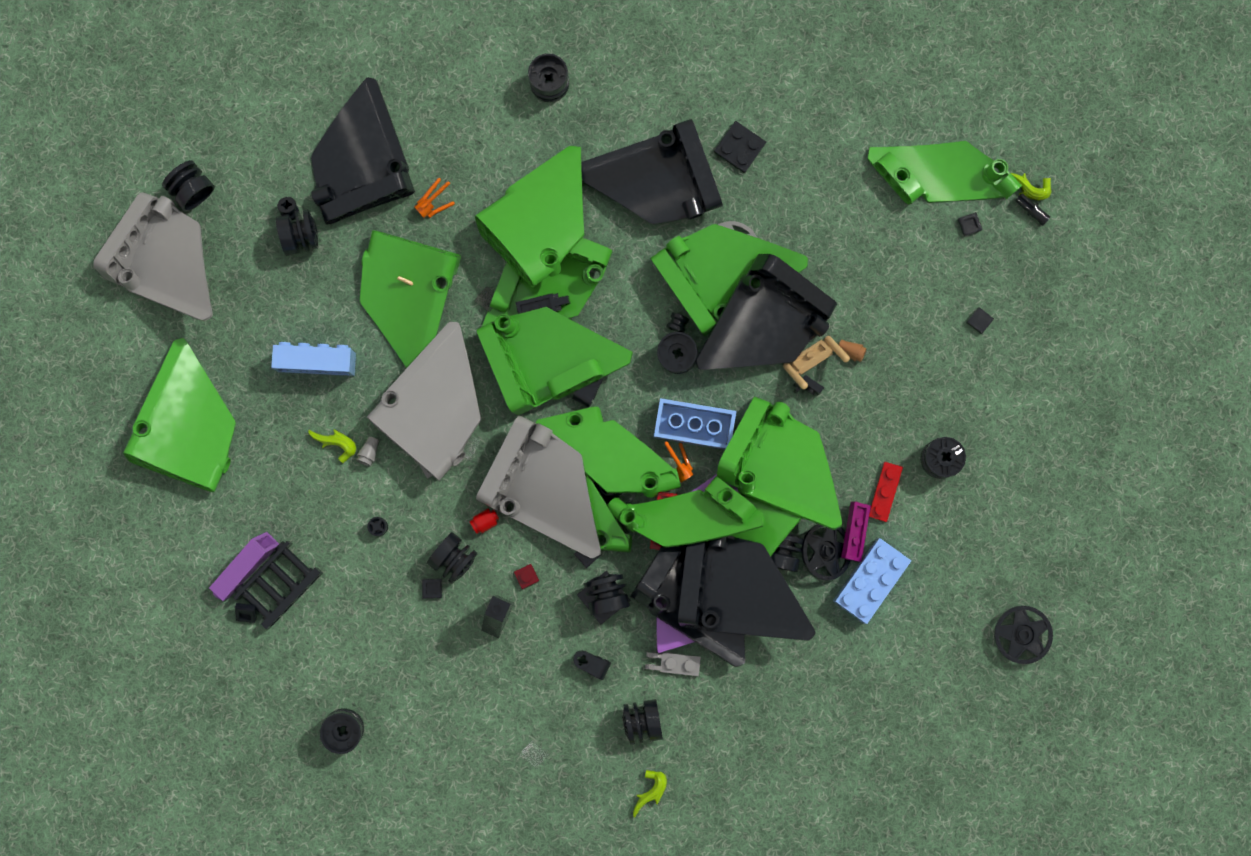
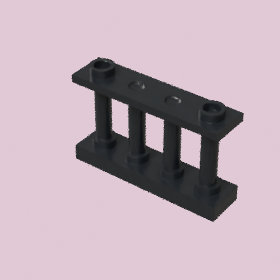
[233,541,323,630]

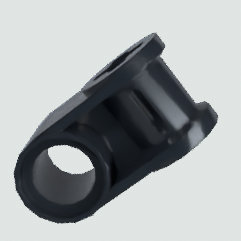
[572,378,602,408]
[573,650,611,680]

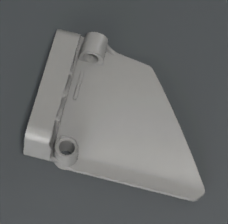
[93,192,213,321]
[367,322,481,481]
[476,416,601,558]

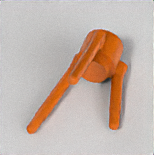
[414,178,455,218]
[664,442,694,483]

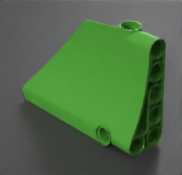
[650,224,808,337]
[360,230,461,368]
[123,338,236,492]
[717,397,842,530]

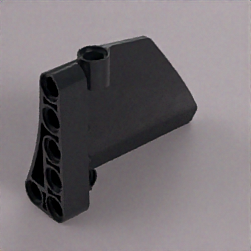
[311,77,415,225]
[581,119,723,225]
[695,254,837,370]
[678,536,816,641]
[630,545,745,667]

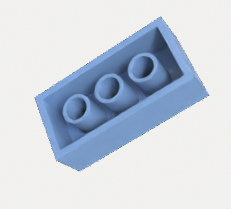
[271,342,356,376]
[653,398,736,450]
[833,538,911,624]

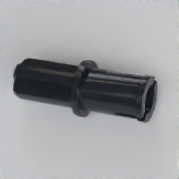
[1015,194,1051,226]

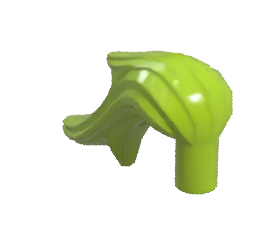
[1011,173,1051,200]
[308,429,356,463]
[633,770,667,818]

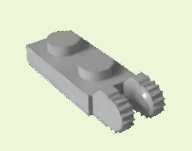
[645,652,701,676]

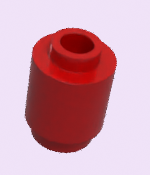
[469,508,499,534]

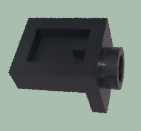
[793,374,824,396]

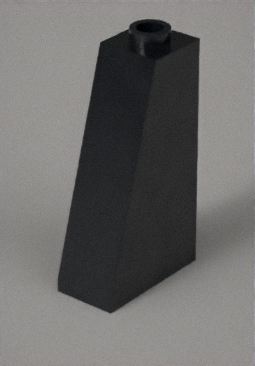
[481,595,514,638]

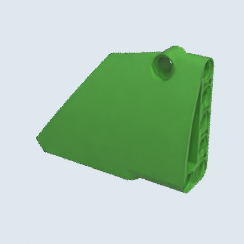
[474,146,584,287]
[482,238,613,328]
[477,307,633,416]

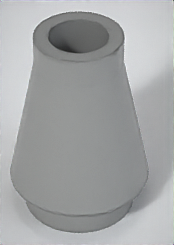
[356,436,379,466]

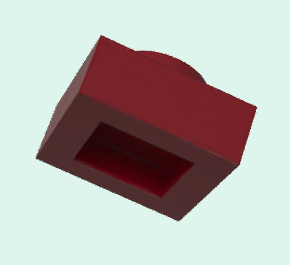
[514,564,539,589]

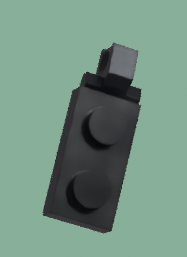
[516,293,571,314]

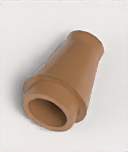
[839,339,867,362]

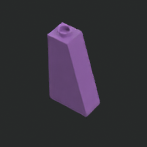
[209,532,279,601]
[656,602,695,653]

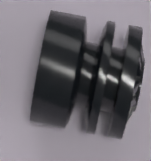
[528,53,569,102]
[162,160,215,211]
[276,209,319,256]
[657,332,698,374]
[920,437,966,479]
[427,532,478,584]
[771,533,804,572]
[583,574,630,616]
[622,699,663,745]
[320,708,364,754]

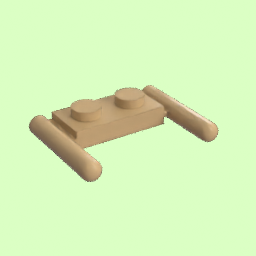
[783,336,850,389]

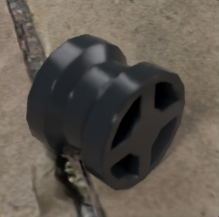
[277,197,299,220]
[666,312,689,333]
[367,517,388,536]

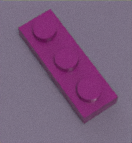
[841,501,871,562]

